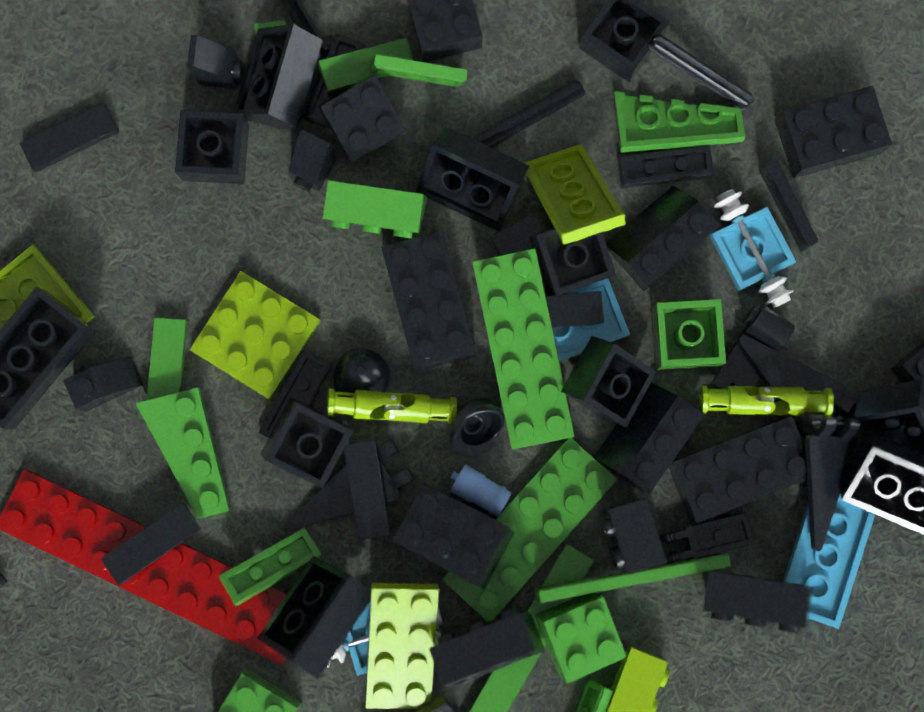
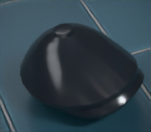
[334,348,390,393]
[449,398,504,457]

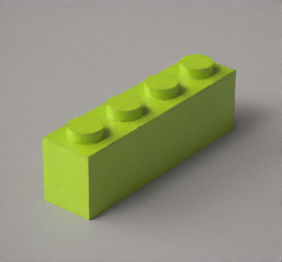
[607,645,670,712]

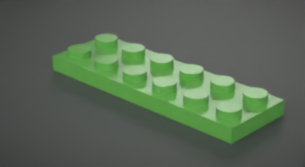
[472,249,574,450]
[442,438,617,622]

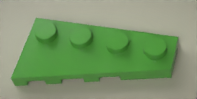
[613,91,745,153]
[136,387,231,519]

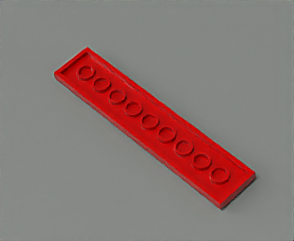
[0,469,288,665]

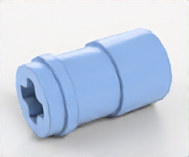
[450,464,512,517]

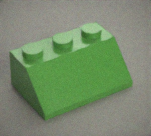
[323,180,427,239]

